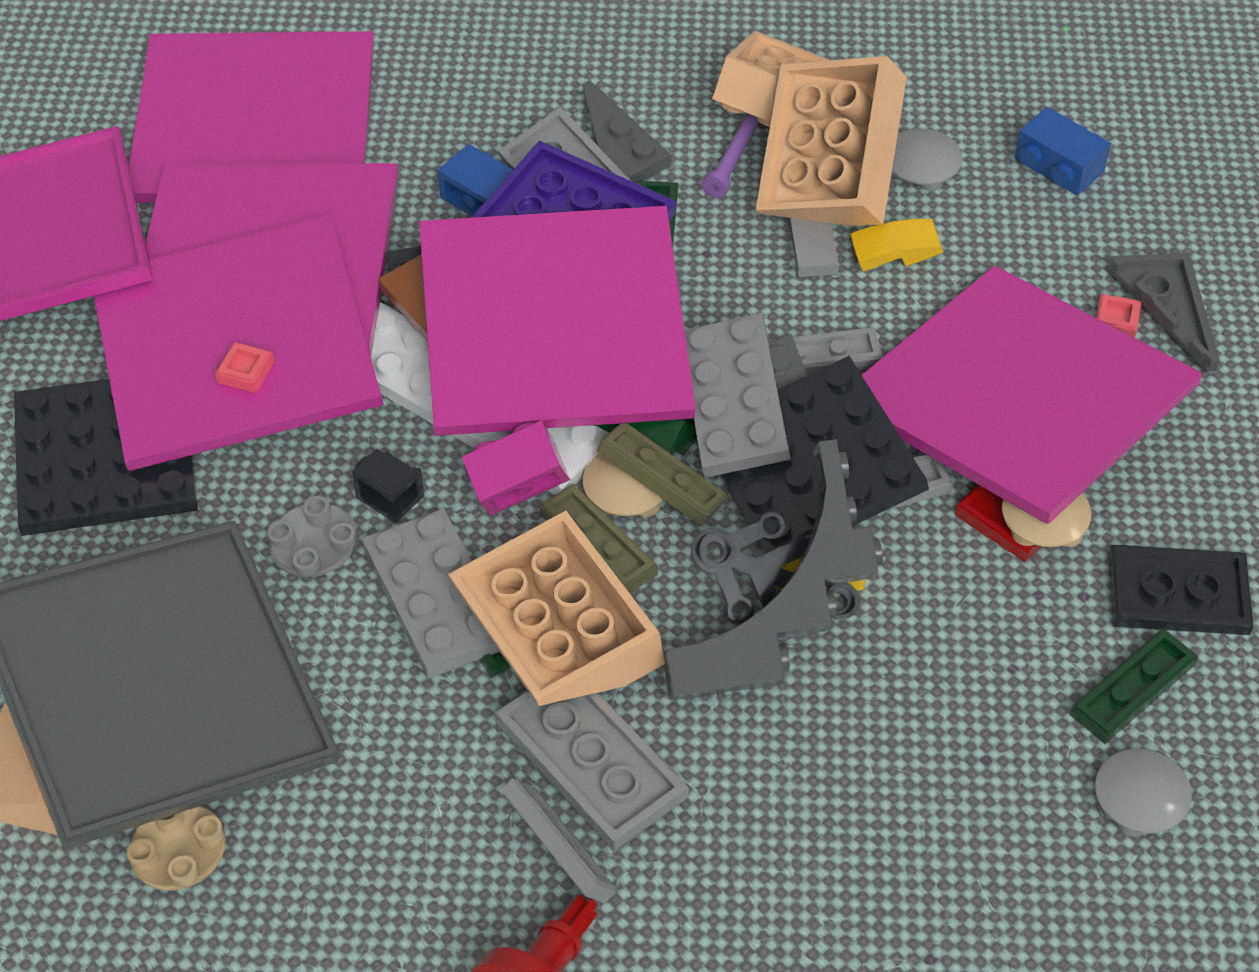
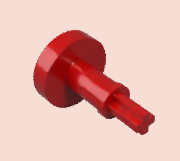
[471,894,598,972]

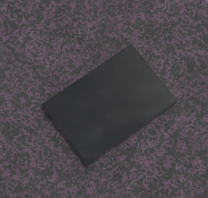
[1109,544,1254,635]

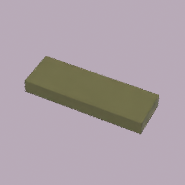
[597,423,728,526]
[540,484,658,593]

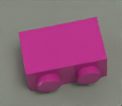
[462,420,570,516]

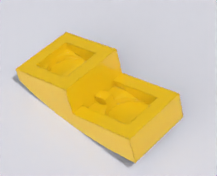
[850,219,944,272]

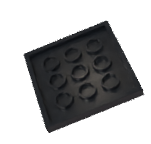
[720,356,929,554]
[14,379,198,536]

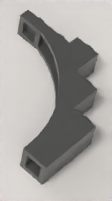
[663,439,883,701]

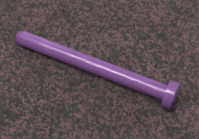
[701,113,759,198]

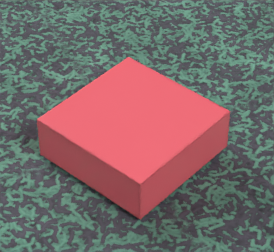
[1096,294,1142,338]
[215,342,275,393]

